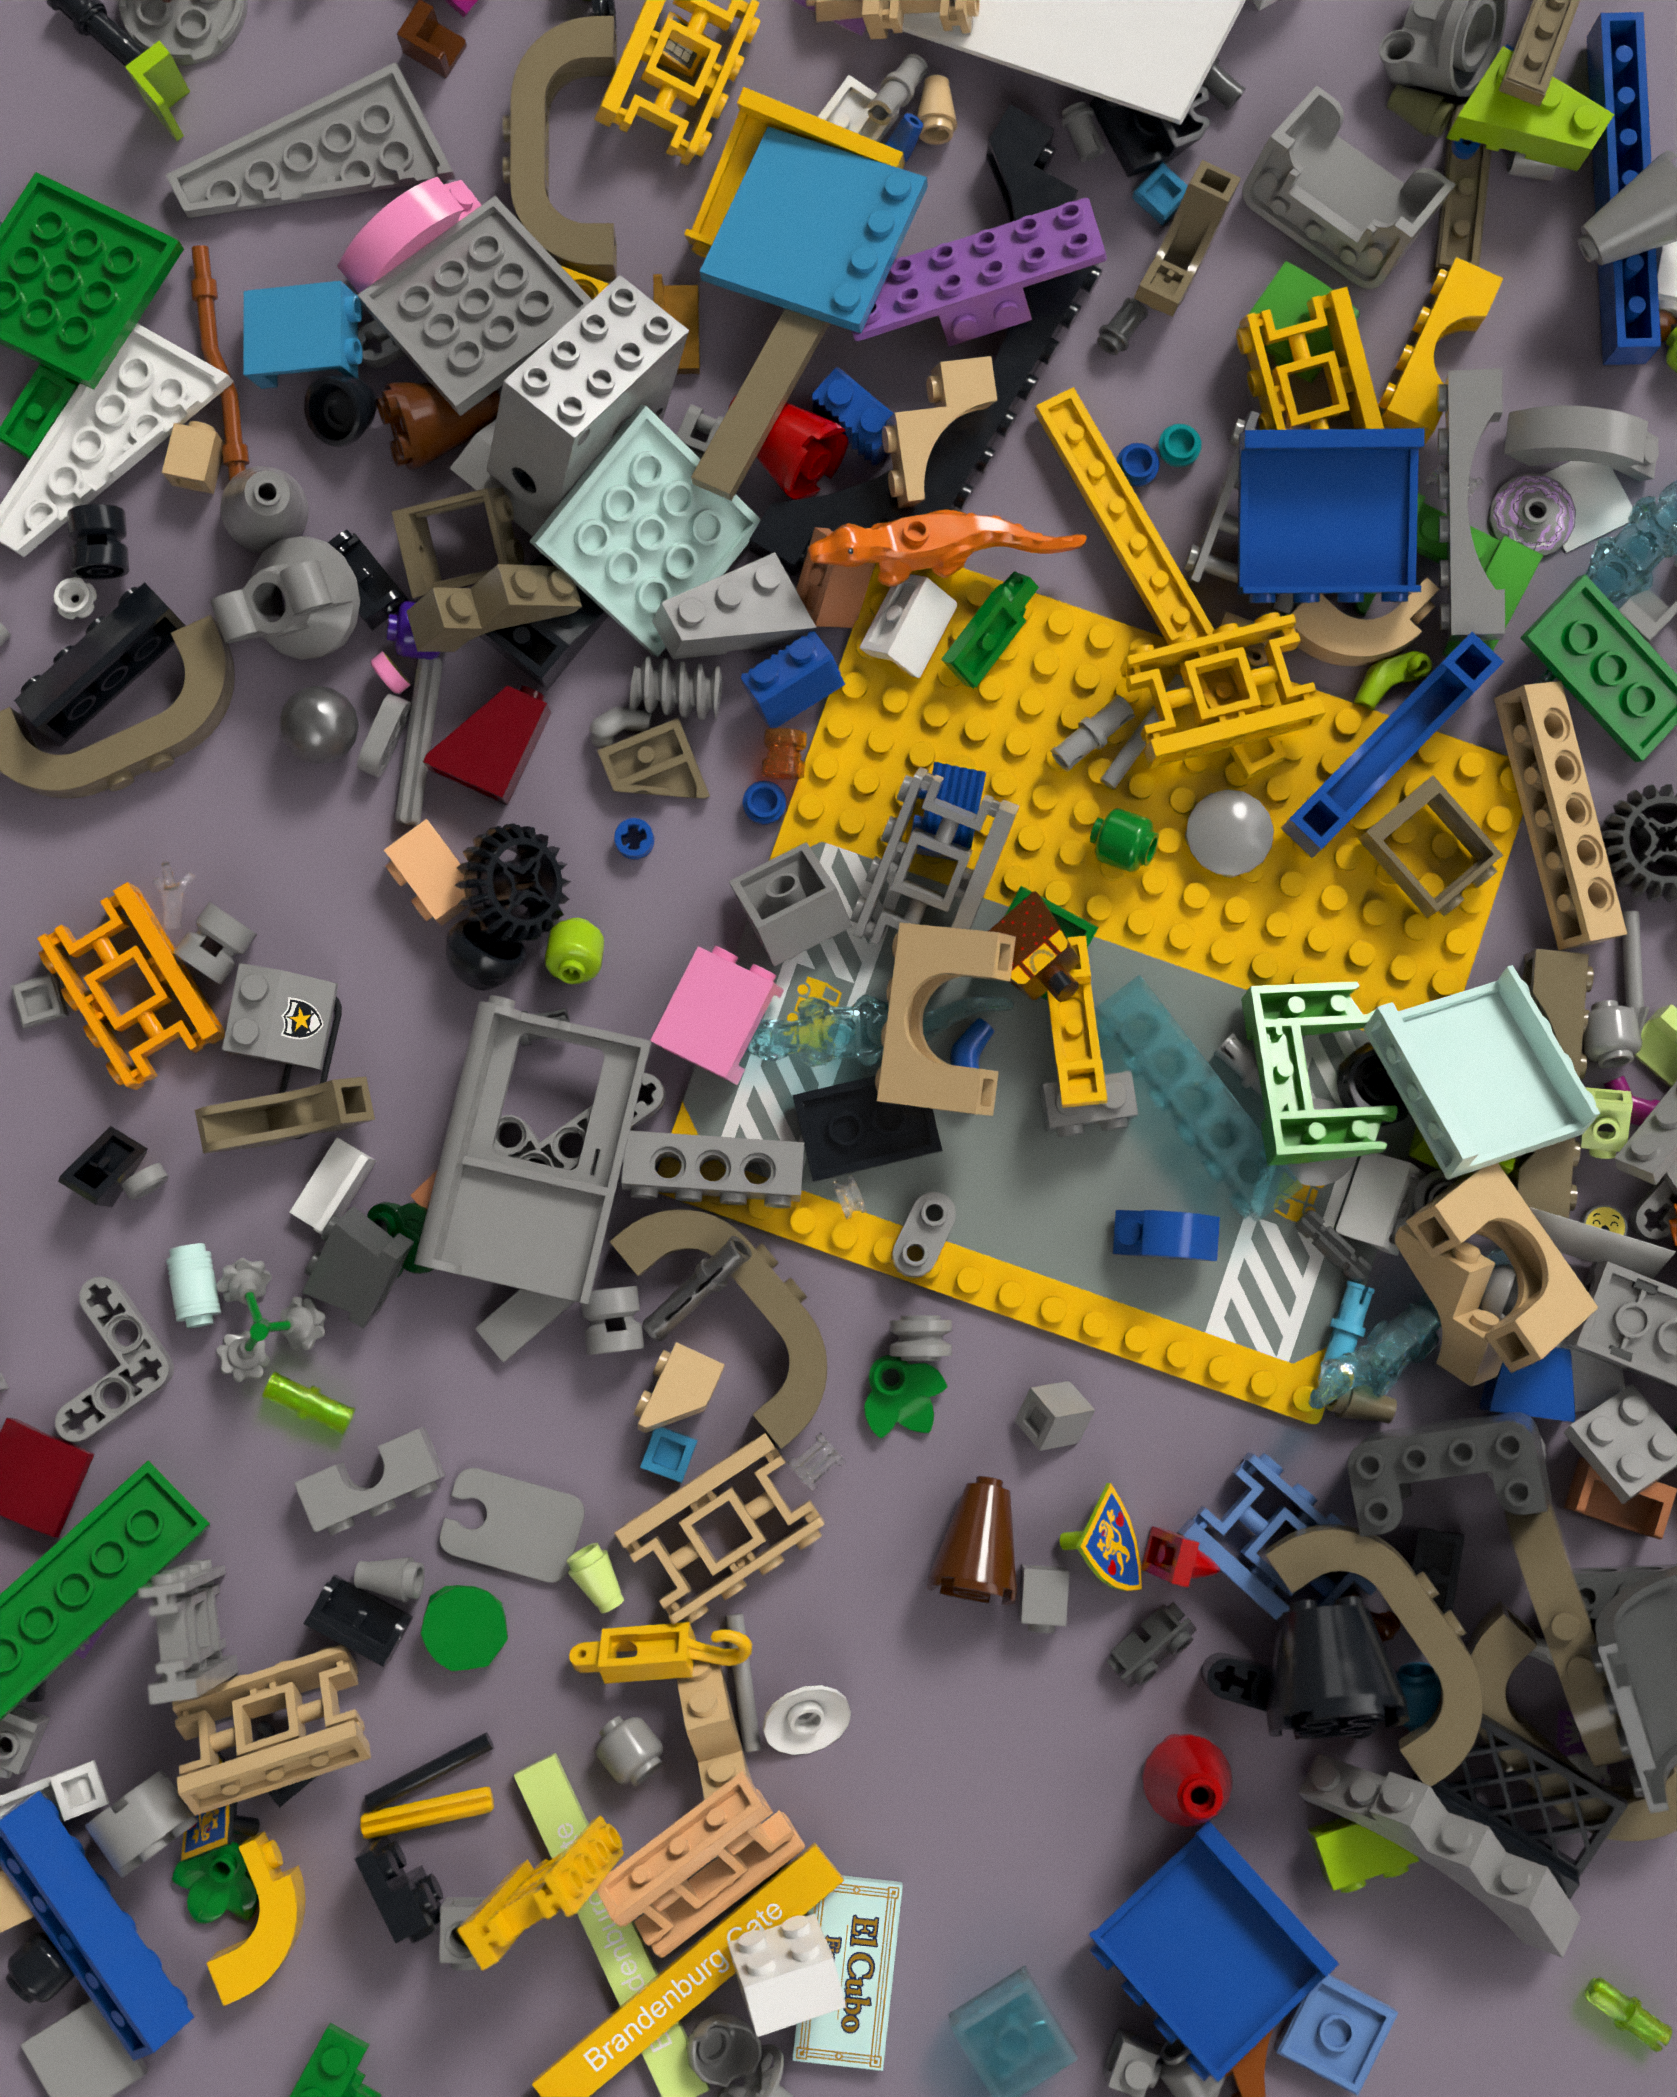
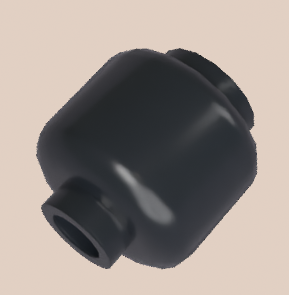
[6,1932,75,2003]

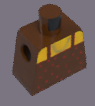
[988,891,1080,1002]

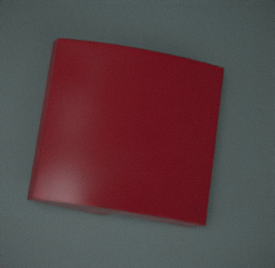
[0,1417,95,1538]

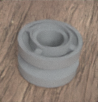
[889,1315,952,1361]

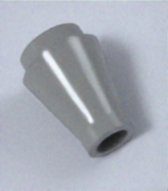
[354,1557,425,1602]

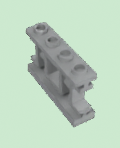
[850,767,1020,944]
[138,1559,239,1705]

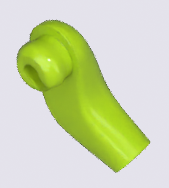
[1354,651,1432,711]

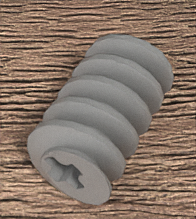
[630,656,723,722]

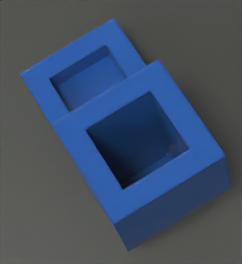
[1113,1210,1220,1261]

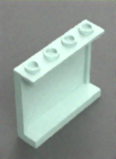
[1363,965,1600,1180]

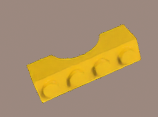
[1378,257,1503,444]

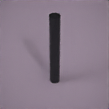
[365,1732,494,1812]

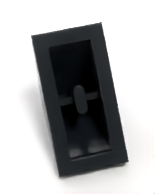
[58,1126,148,1207]

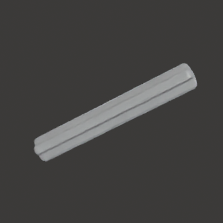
[395,657,443,826]

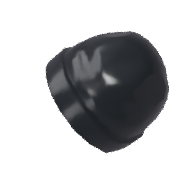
[304,375,377,447]
[446,919,526,991]

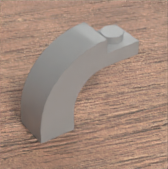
[1504,405,1659,482]

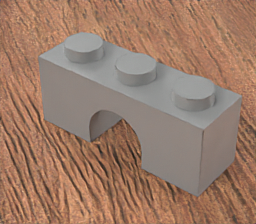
[294,1427,446,1536]

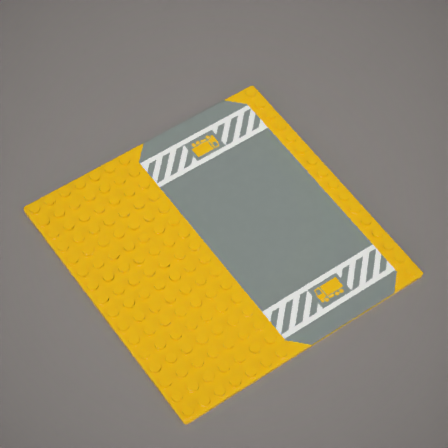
[657,563,1523,1424]

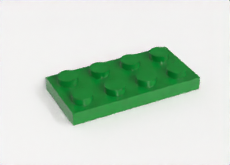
[1520,574,1677,762]

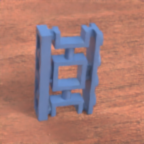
[1178,1452,1376,1621]

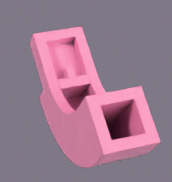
[337,177,481,293]

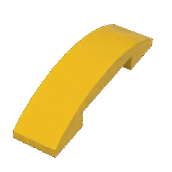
[1047,936,1108,1108]

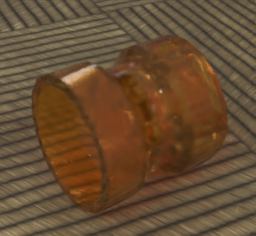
[761,728,807,780]

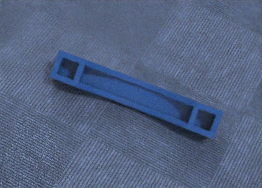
[1281,632,1504,858]

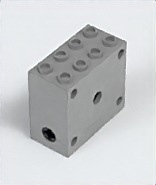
[486,275,689,520]

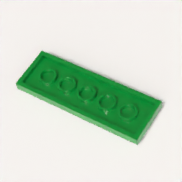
[0,1460,210,1721]

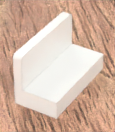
[859,574,957,678]
[289,1137,377,1235]
[1336,1153,1426,1256]

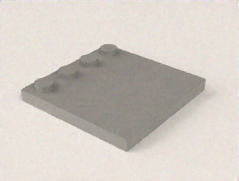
[358,196,592,416]

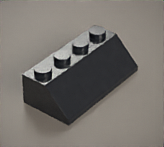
[14,582,186,747]

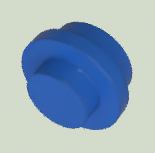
[1116,443,1159,487]
[743,781,786,825]

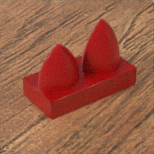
[1141,1526,1220,1588]

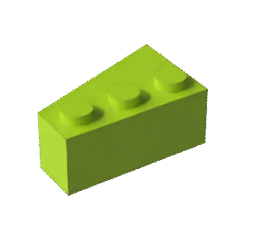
[1446,46,1615,171]

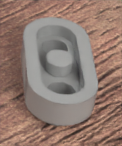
[892,1192,956,1278]

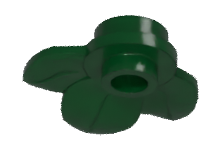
[367,1202,434,1278]

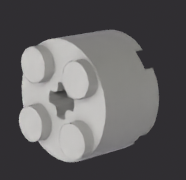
[85,1769,198,1879]

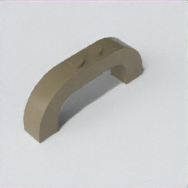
[503,16,617,281]
[0,615,235,799]
[609,1209,827,1449]
[1504,1503,1632,1768]
[1266,1524,1483,1787]
[1467,1601,1677,1841]

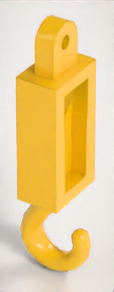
[569,1622,752,1684]

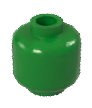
[1090,808,1159,872]

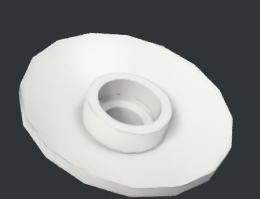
[763,1685,851,1755]

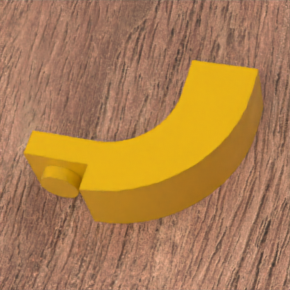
[206,1831,306,2006]

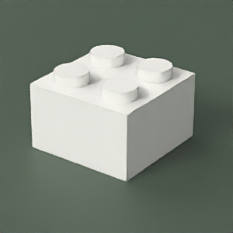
[728,1913,846,2037]

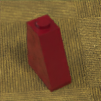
[423,685,551,806]

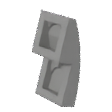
[475,1289,575,1362]

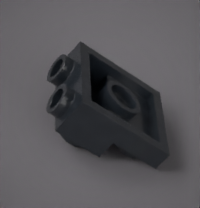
[354,1835,443,1944]

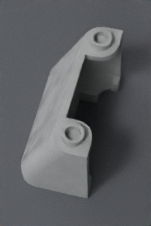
[1242,85,1456,289]

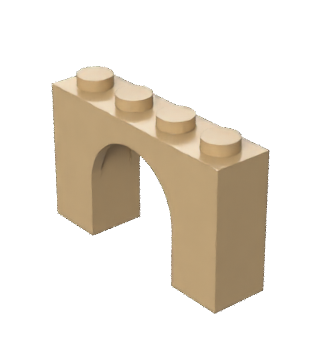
[875,922,1016,1116]
[1406,1163,1599,1373]

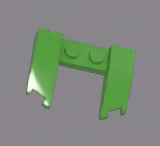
[1353,493,1543,657]
[1241,981,1398,1166]

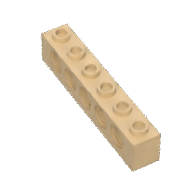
[1494,681,1627,951]

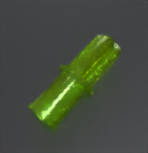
[1584,1977,1672,2052]

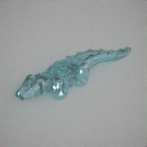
[1535,481,1677,684]
[745,995,1014,1067]
[1309,1248,1510,1409]

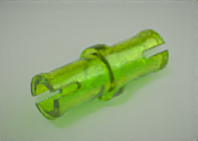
[262,1371,356,1435]

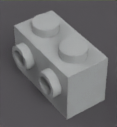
[1039,1071,1138,1137]

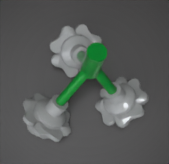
[215,1258,325,1382]

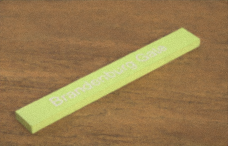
[513,1753,710,2097]

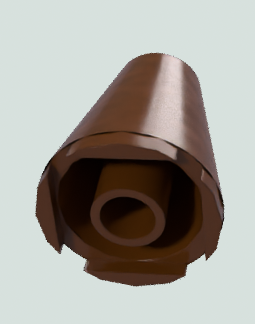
[927,1476,1017,1605]

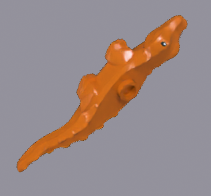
[808,510,1087,587]

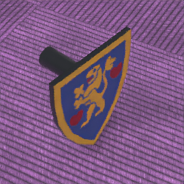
[181,1751,260,1862]

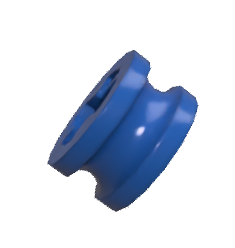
[614,818,655,860]

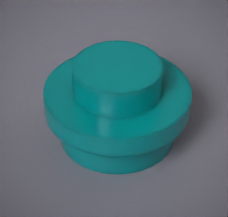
[1158,424,1202,468]

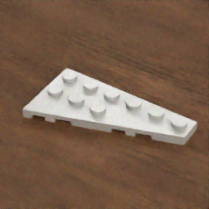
[0,323,234,557]

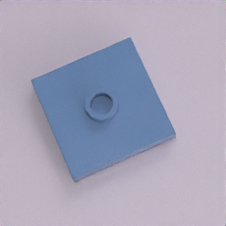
[1274,1974,1398,2096]

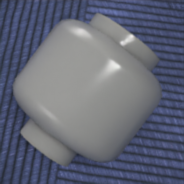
[1582,1000,1642,1068]
[596,1716,663,1786]
[1159,2039,1225,2097]

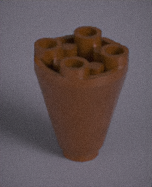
[377,382,500,470]

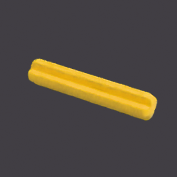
[360,1786,494,1839]

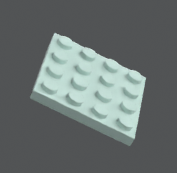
[529,405,761,657]

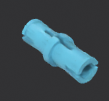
[1320,1281,1375,1375]

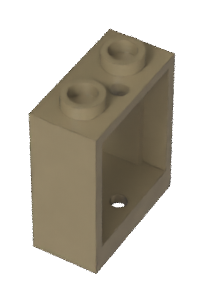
[391,487,524,598]
[1358,775,1503,918]

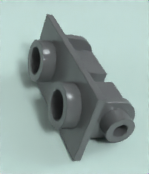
[1106,1602,1197,1688]

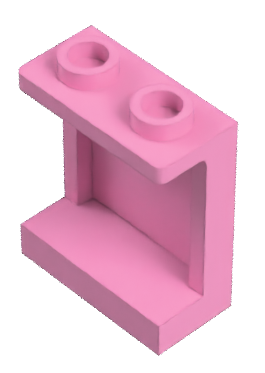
[651,946,784,1085]

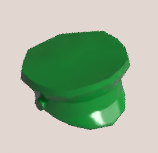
[420,1585,508,1671]

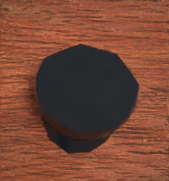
[1337,1042,1410,1126]

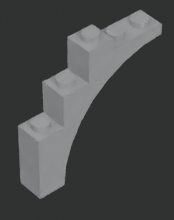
[1298,1753,1581,1958]

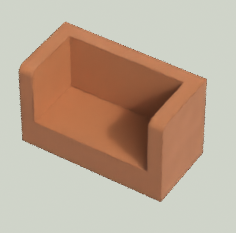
[1564,1457,1677,1540]

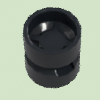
[67,504,129,580]

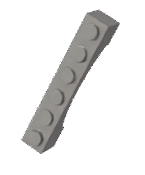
[1437,368,1505,641]

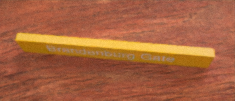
[532,1842,844,2097]

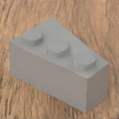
[652,552,817,659]

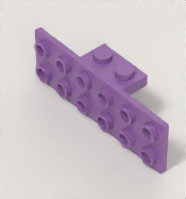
[851,198,1107,347]

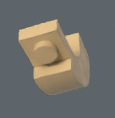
[1291,577,1440,667]

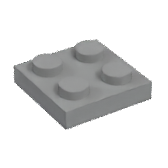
[1563,1384,1677,1504]

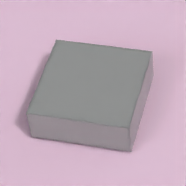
[11,974,69,1029]

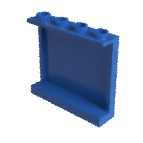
[1237,428,1425,603]
[1089,1821,1339,2083]

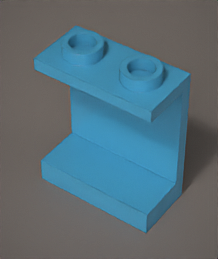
[243,281,363,389]

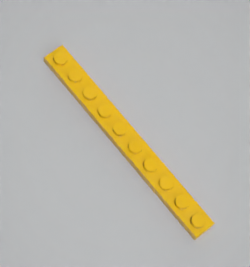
[1034,387,1287,779]

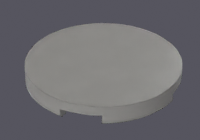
[117,0,248,65]

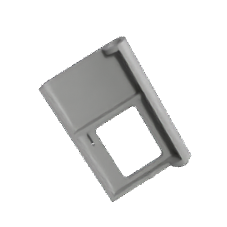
[414,995,651,1304]

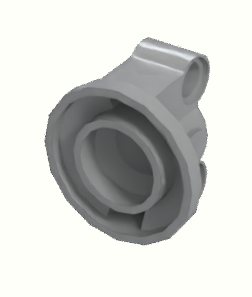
[1378,0,1508,96]
[210,536,360,660]

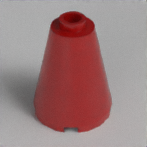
[728,396,848,500]

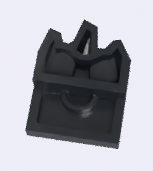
[1089,86,1211,178]

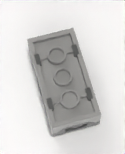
[1562,1261,1677,1390]

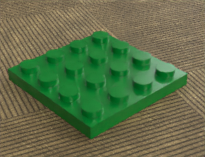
[0,172,184,390]

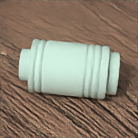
[166,1243,221,1328]

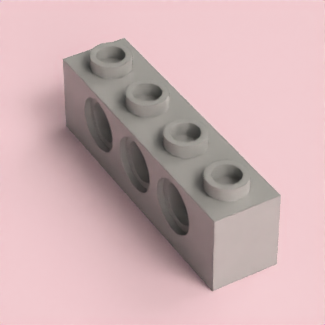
[621,1131,805,1208]

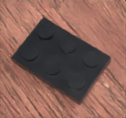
[792,1075,943,1182]

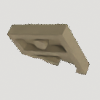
[597,718,710,799]

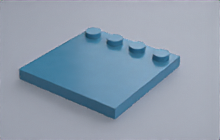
[699,126,928,333]

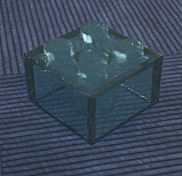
[948,1965,1078,2097]

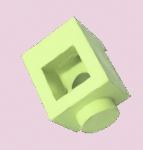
[1580,1087,1633,1159]

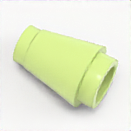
[566,1543,624,1614]

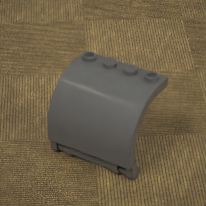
[1590,1566,1677,1814]

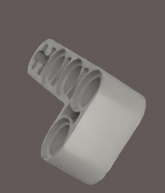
[494,1073,666,1170]

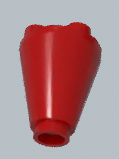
[1142,1733,1233,1827]

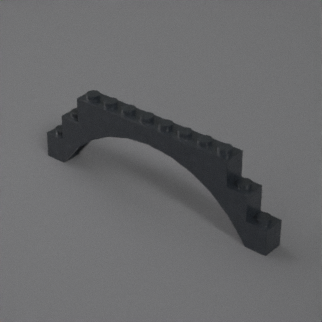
[749,105,1103,577]

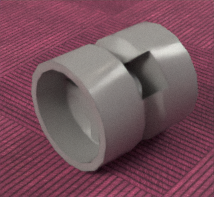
[173,901,257,985]
[581,1286,644,1355]

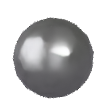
[279,686,359,764]

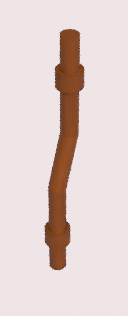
[190,245,249,482]

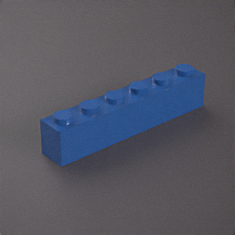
[0,1791,194,2061]

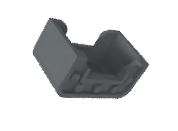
[1348,1412,1552,1537]

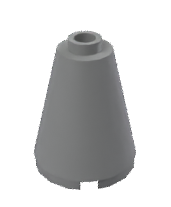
[1577,150,1677,266]
[220,466,309,553]

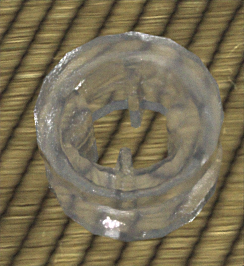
[832,1175,867,1220]

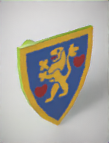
[1060,1483,1142,1591]

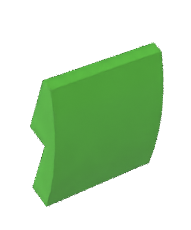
[1238,261,1360,383]

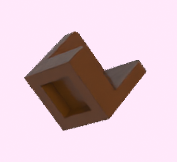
[397,0,467,78]

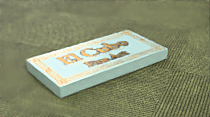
[793,1875,903,2071]

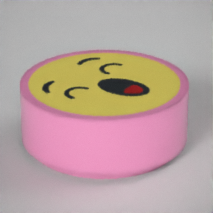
[370,651,411,694]

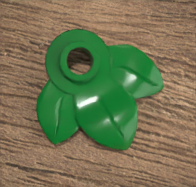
[864,1355,948,1438]
[172,1841,258,1924]

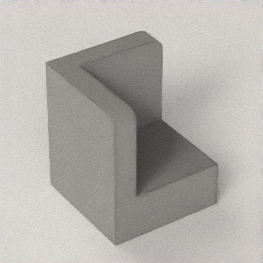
[1618,585,1677,642]
[1014,1381,1095,1451]

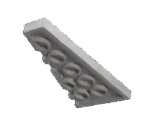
[166,62,455,218]

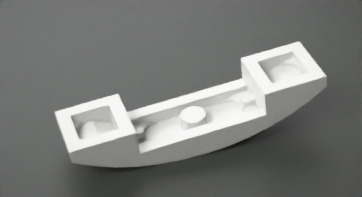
[0,1760,109,1821]

